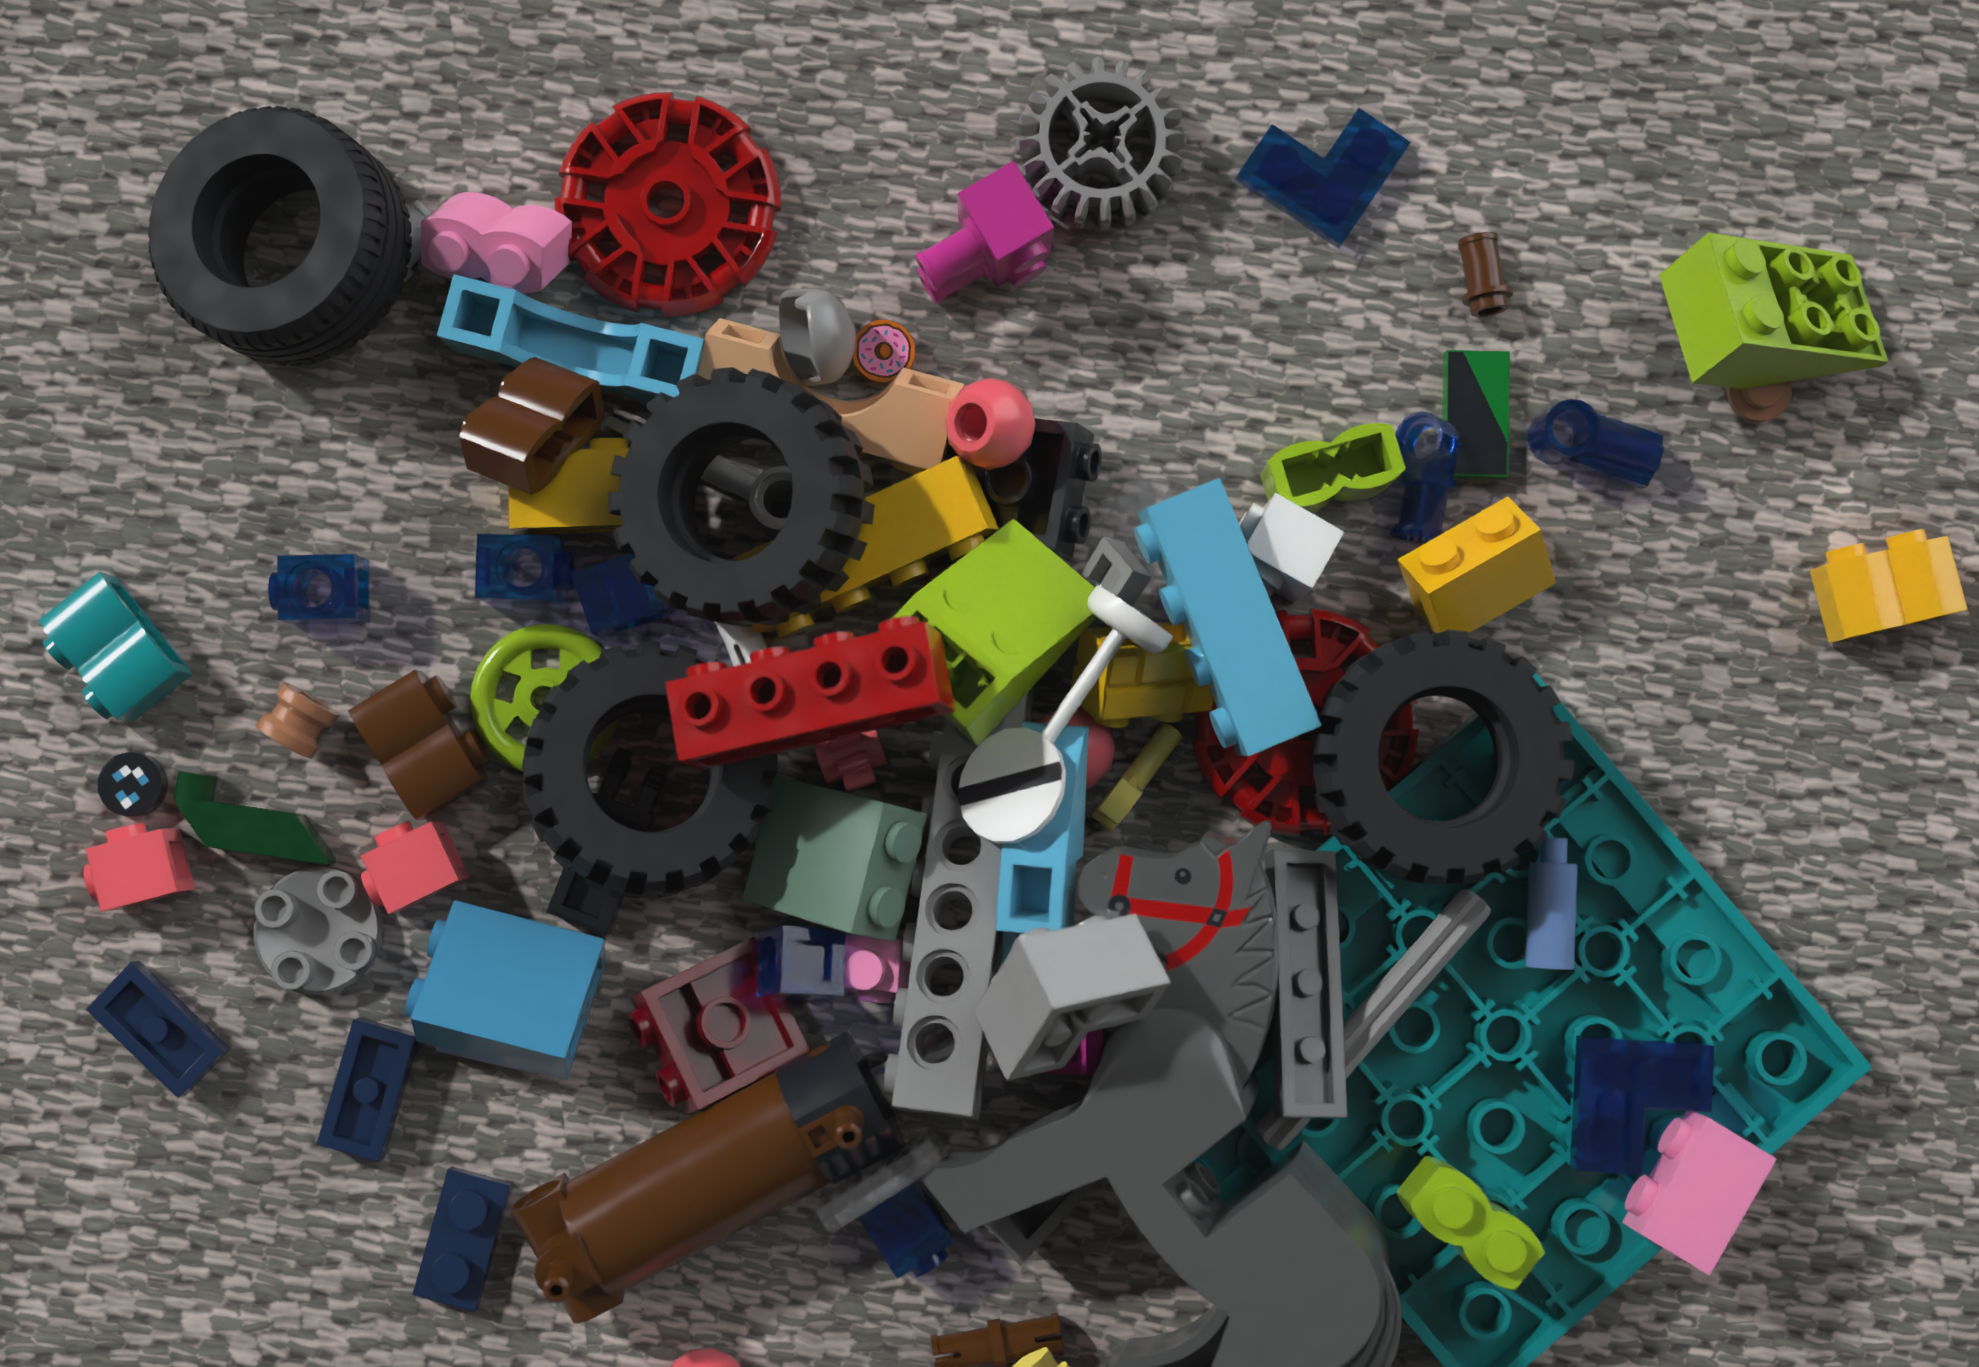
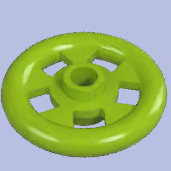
[470,624,620,772]

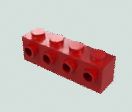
[665,616,956,770]

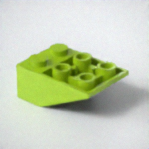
[1659,232,1889,389]
[893,519,1096,746]

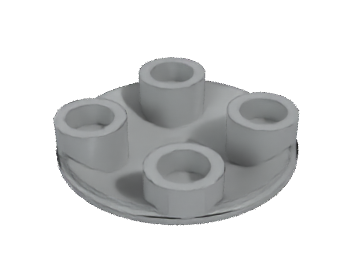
[254,866,383,995]

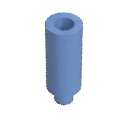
[1525,838,1578,970]

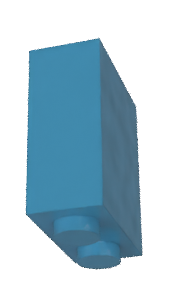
[405,900,606,1080]

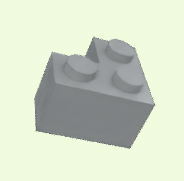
[974,914,1171,1081]

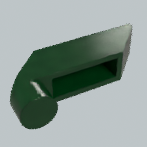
[174,771,336,864]

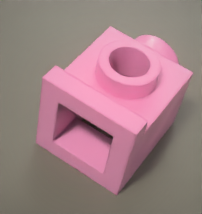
[836,933,911,1003]

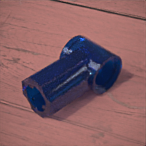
[1527,399,1664,489]

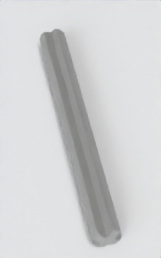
[1254,889,1491,1151]

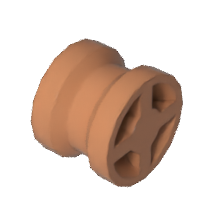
[256,682,339,759]

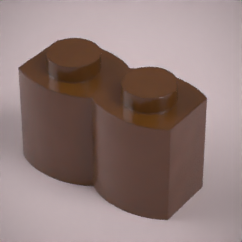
[459,357,605,495]
[348,670,491,820]

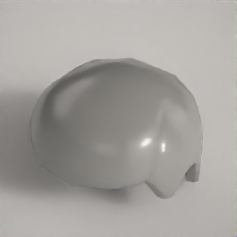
[779,288,856,386]

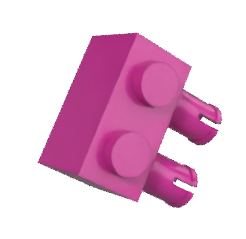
[915,160,1054,305]

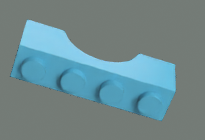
[437,274,704,402]

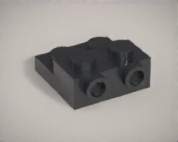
[952,418,1102,558]

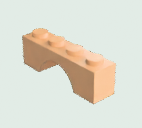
[698,318,964,474]

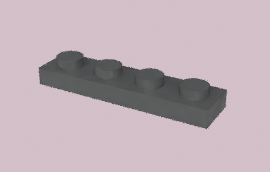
[1264,849,1347,1119]

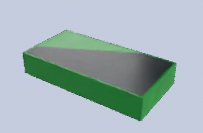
[1441,350,1510,479]

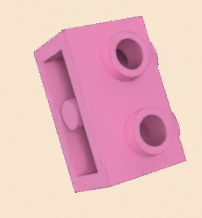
[1622,1109,1777,1276]

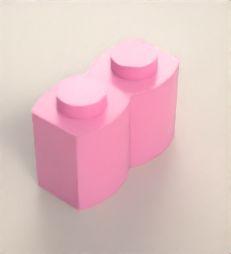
[421,192,572,293]

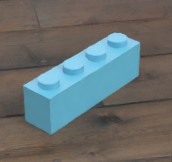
[1134,478,1322,756]

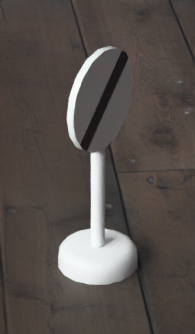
[958,585,1173,844]

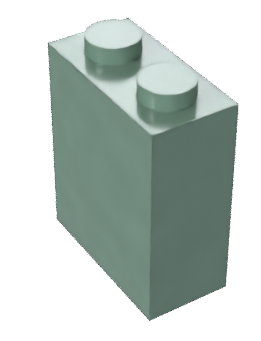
[742,775,928,942]

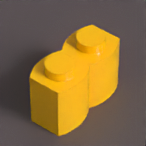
[1809,529,1968,643]

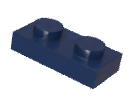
[86,961,231,1098]
[316,1017,419,1162]
[412,1166,513,1312]

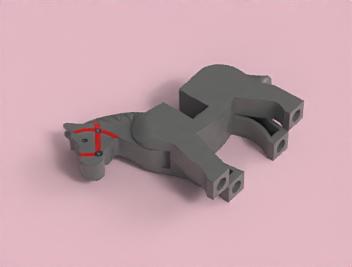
[922,821,1401,1367]

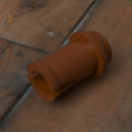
[1458,232,1513,317]

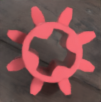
[813,730,888,792]

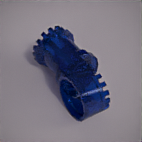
[1390,411,1460,543]

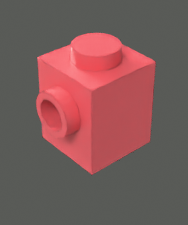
[361,821,471,914]
[84,823,195,912]

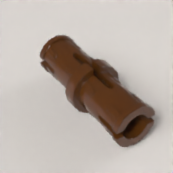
[931,1313,1065,1367]

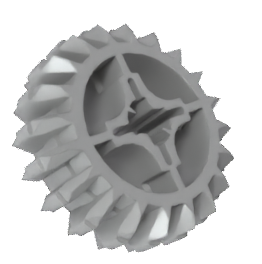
[1016,56,1187,231]

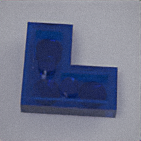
[1235,108,1411,249]
[1570,1035,1715,1175]

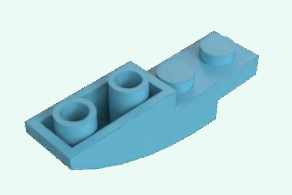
[996,721,1089,964]

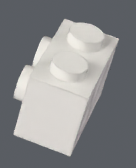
[1239,493,1344,603]

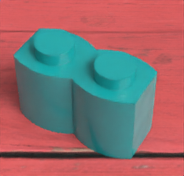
[39,572,193,722]

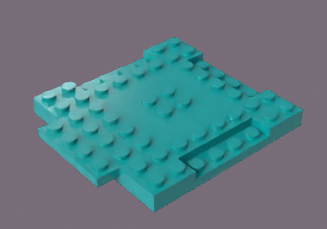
[1191,673,1873,1367]

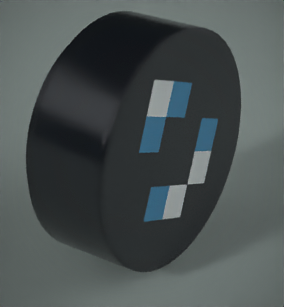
[97,752,168,816]

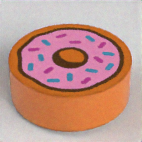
[853,320,916,386]

